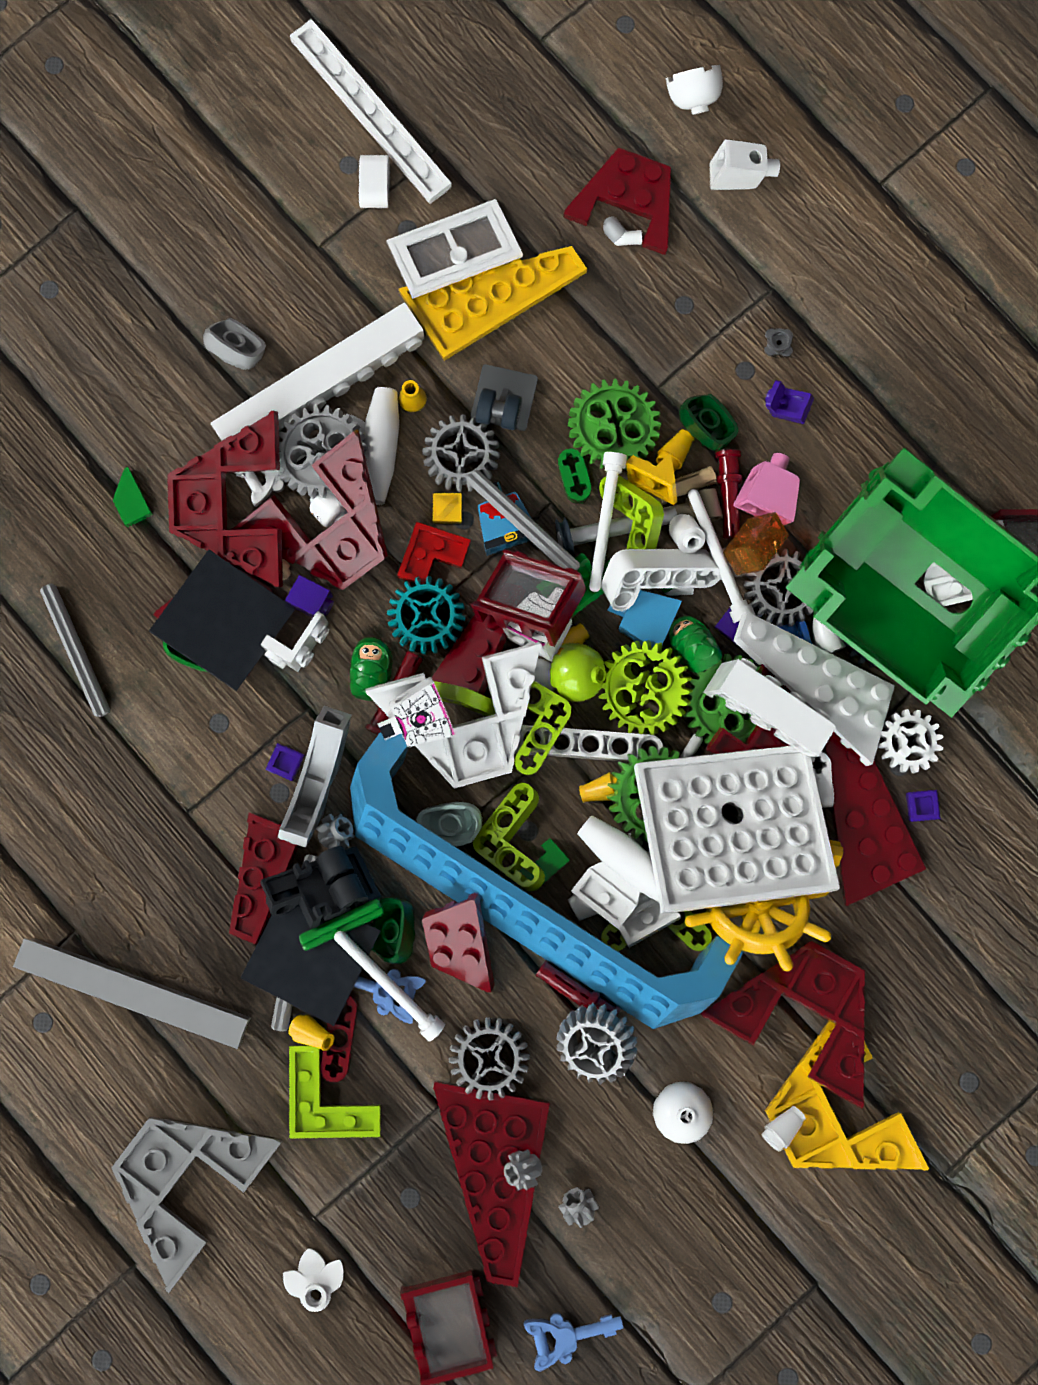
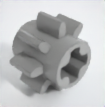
[316,814,355,849]
[504,1150,542,1190]
[559,1187,599,1228]

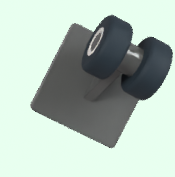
[471,364,538,431]

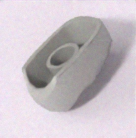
[203,317,266,370]

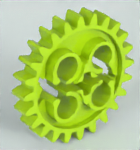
[598,640,693,735]

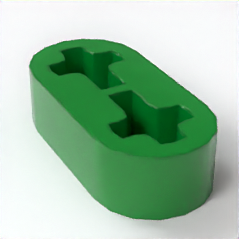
[558,448,591,504]

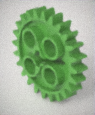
[567,379,661,470]
[683,654,761,744]
[607,746,685,842]

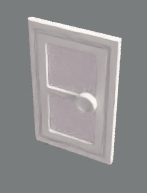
[386,199,523,299]

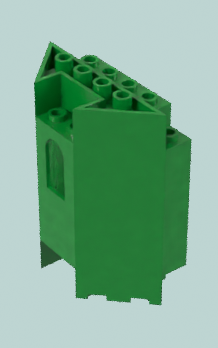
[786,448,1038,718]

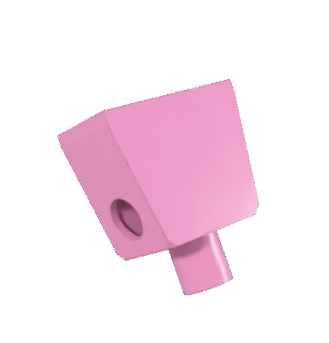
[733,453,800,527]

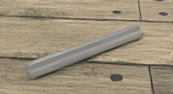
[467,470,580,571]
[40,584,110,717]

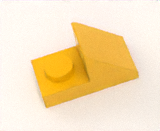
[626,453,677,505]

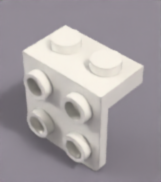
[261,611,329,672]

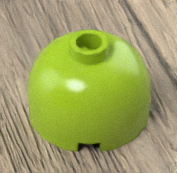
[550,643,606,702]

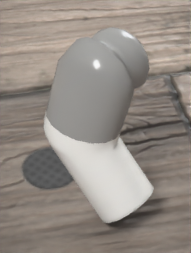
[603,216,642,246]

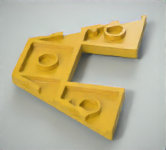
[765,1021,929,1170]

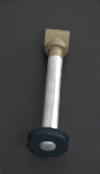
[555,488,723,557]

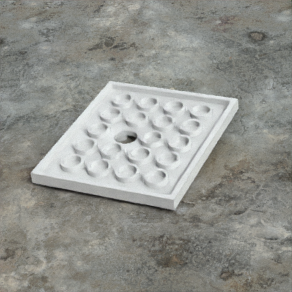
[634,746,840,914]

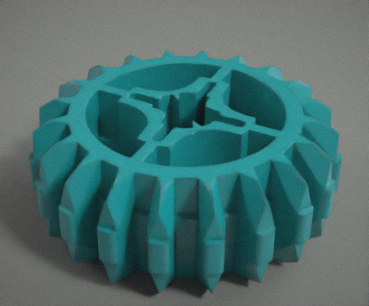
[387,576,466,655]

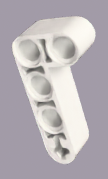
[601,549,721,611]

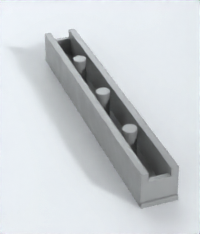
[13,938,251,1049]

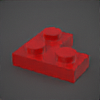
[397,522,471,585]

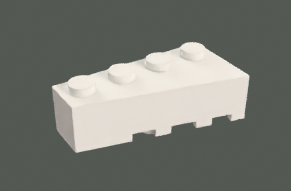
[703,658,837,756]

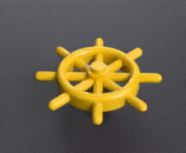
[685,892,831,971]

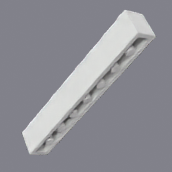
[210,302,425,441]

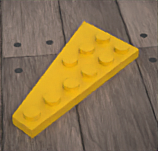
[398,246,587,361]

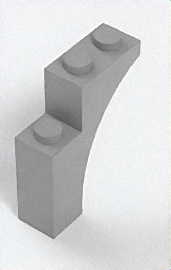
[278,706,352,847]

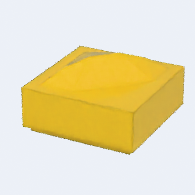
[433,493,462,524]

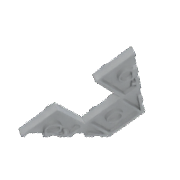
[111,1117,282,1293]

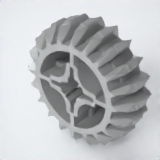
[422,414,500,493]
[743,549,813,627]
[556,1003,637,1085]
[449,1017,530,1100]

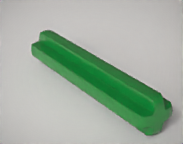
[299,899,384,951]

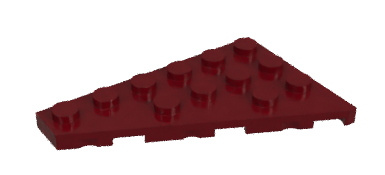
[433,1081,550,1287]

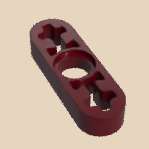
[321,995,358,1082]

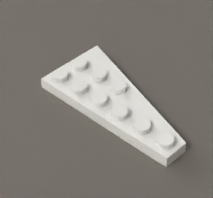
[734,612,894,766]

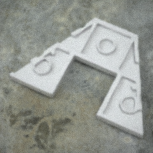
[365,642,542,788]

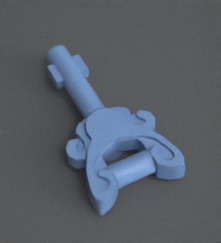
[354,969,426,1024]
[524,1313,624,1371]

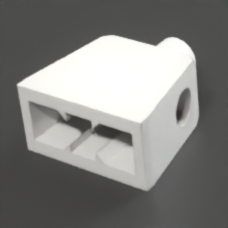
[710,140,780,190]

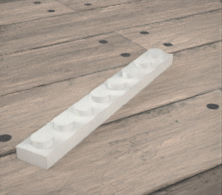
[290,19,452,204]

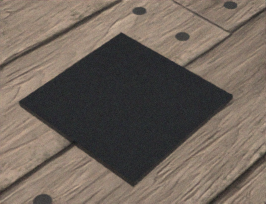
[149,550,295,692]
[241,904,381,1026]

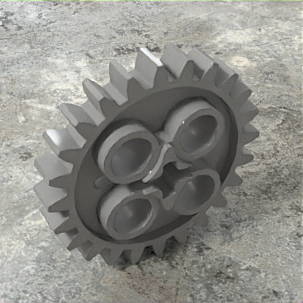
[279,405,368,499]

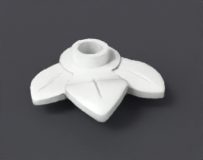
[283,1248,344,1312]

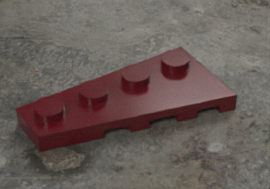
[432,584,526,695]
[229,812,299,944]

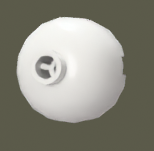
[666,65,723,115]
[653,1081,713,1144]

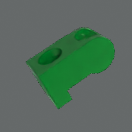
[519,838,569,891]

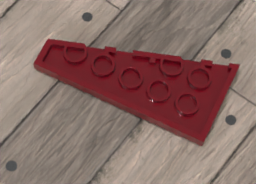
[824,731,926,906]

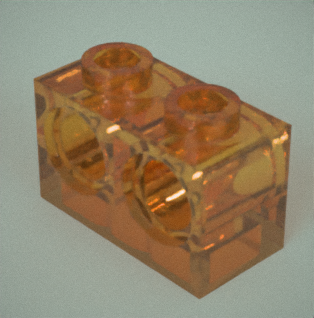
[723,512,789,575]

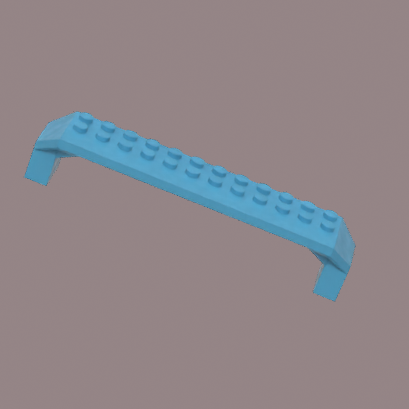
[350,732,743,1029]

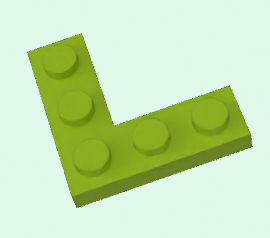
[289,1045,381,1138]

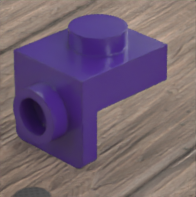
[765,380,814,424]

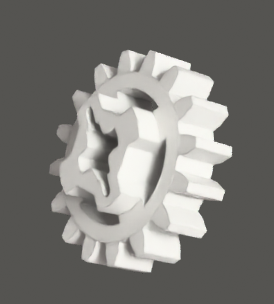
[878,709,943,773]

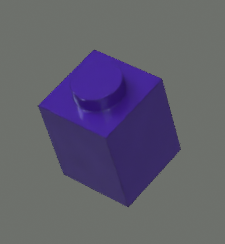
[285,575,334,618]

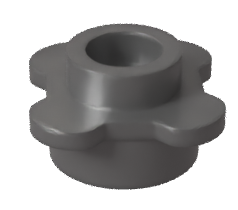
[764,328,793,357]

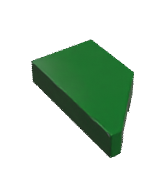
[113,467,153,528]

